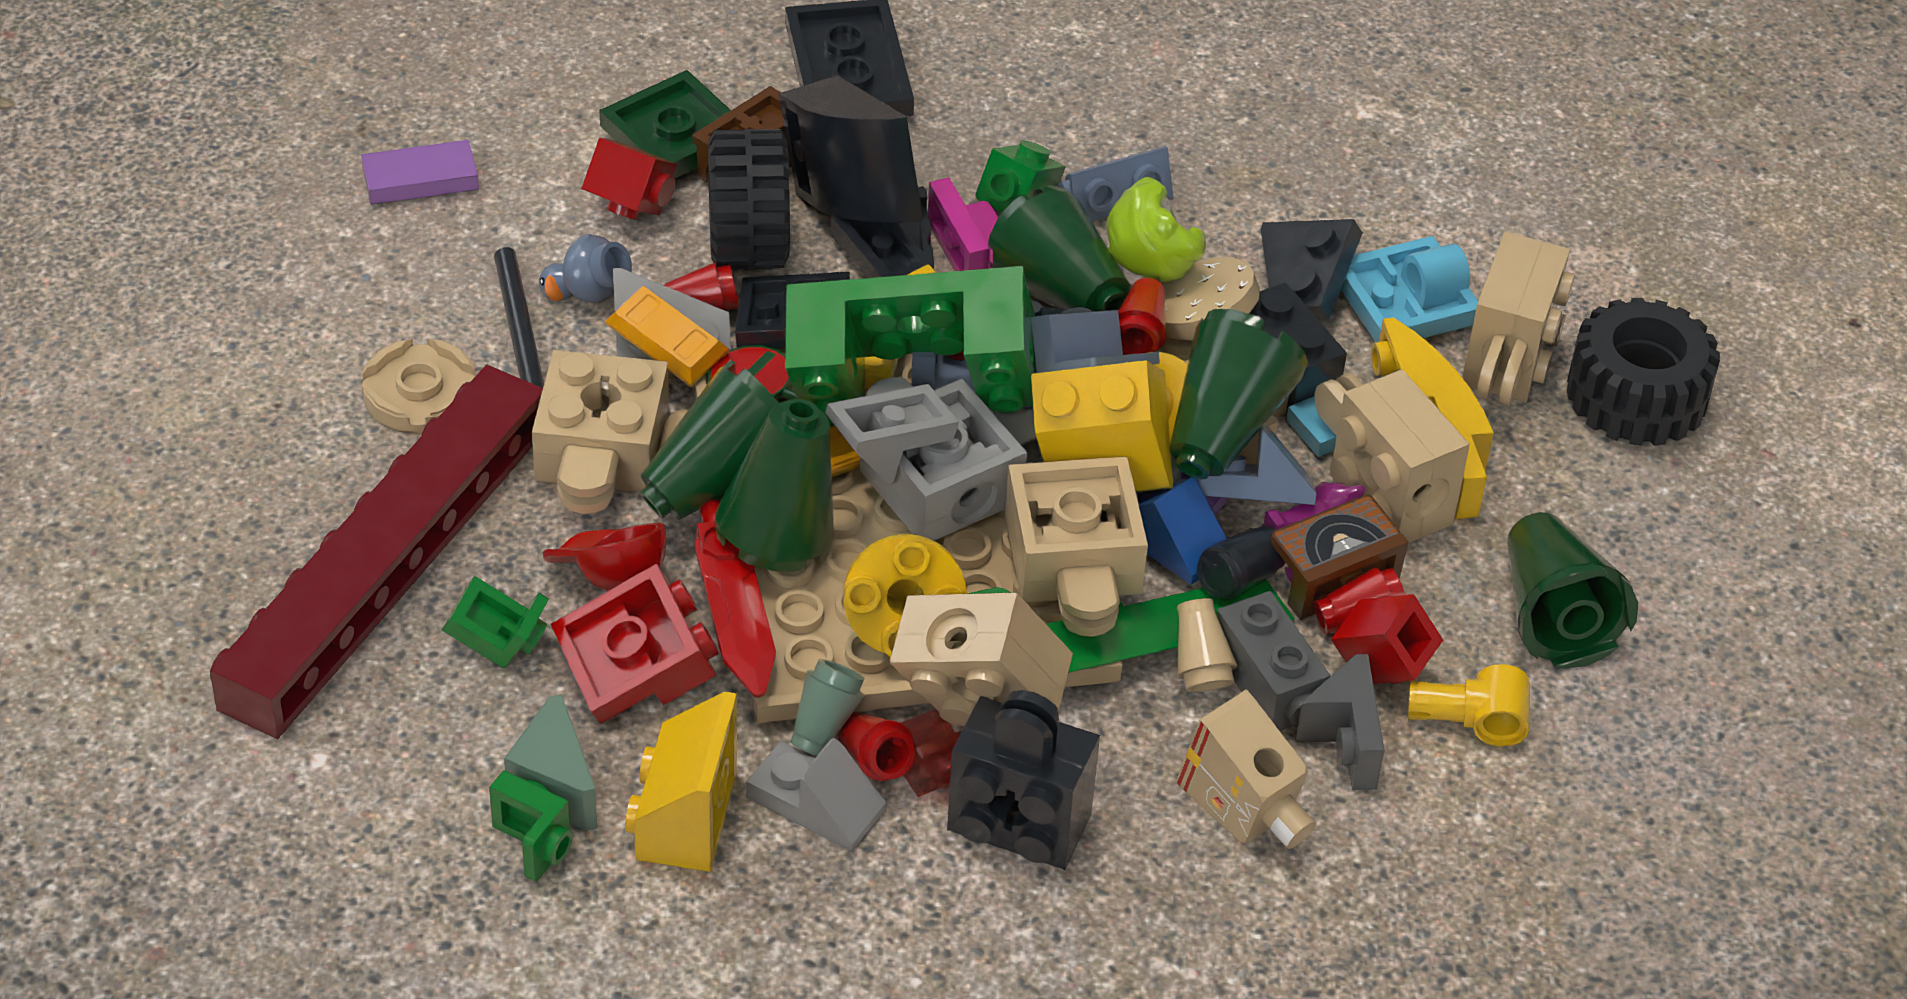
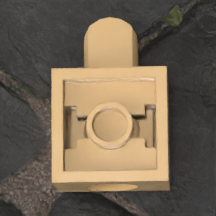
[1462,231,1575,406]
[532,350,669,514]
[1315,369,1470,543]
[1005,457,1148,636]
[890,593,1073,726]

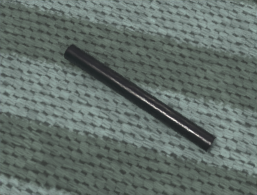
[494,247,544,388]

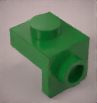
[975,140,1066,212]
[442,575,549,669]
[489,770,573,882]

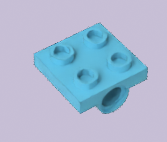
[1341,236,1478,342]

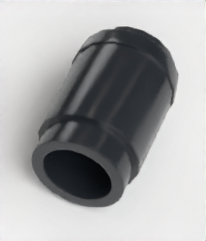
[1197,526,1286,599]

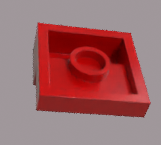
[550,564,719,724]

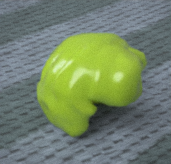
[1106,177,1206,283]

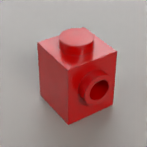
[581,137,678,220]
[1331,594,1443,684]

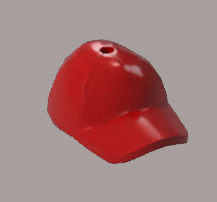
[542,522,667,591]

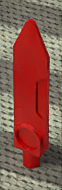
[694,500,776,698]

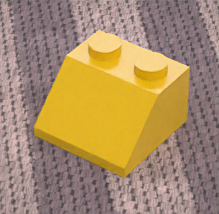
[1031,360,1173,492]
[625,692,737,872]

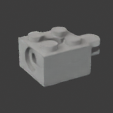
[860,377,1027,541]

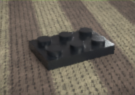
[785,0,914,116]

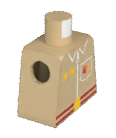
[1176,689,1316,849]

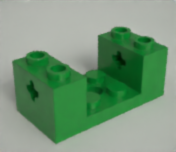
[785,266,1037,426]

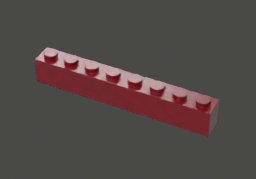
[210,364,543,740]

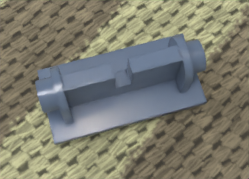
[1058,146,1173,221]

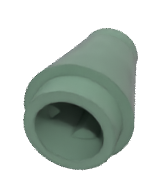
[790,659,865,756]

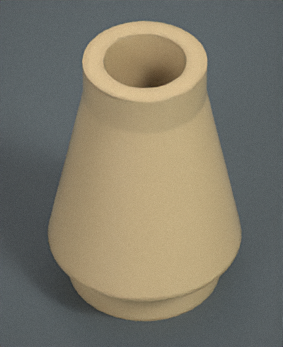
[1177,599,1237,692]

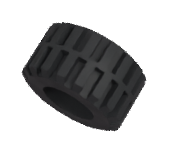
[708,129,790,269]
[1566,298,1720,446]

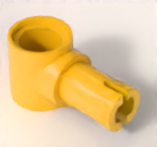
[1408,664,1530,747]

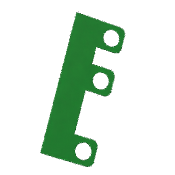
[967,537,1295,673]

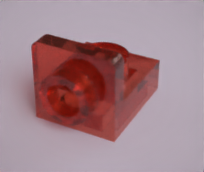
[901,709,962,797]

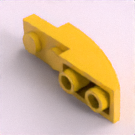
[1371,317,1494,519]

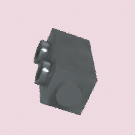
[1216,591,1331,731]

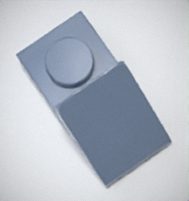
[1196,423,1316,505]

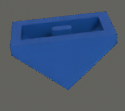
[1137,477,1227,585]

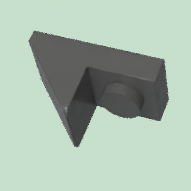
[1296,654,1385,790]

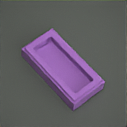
[361,140,479,204]

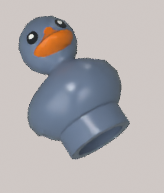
[539,234,632,303]

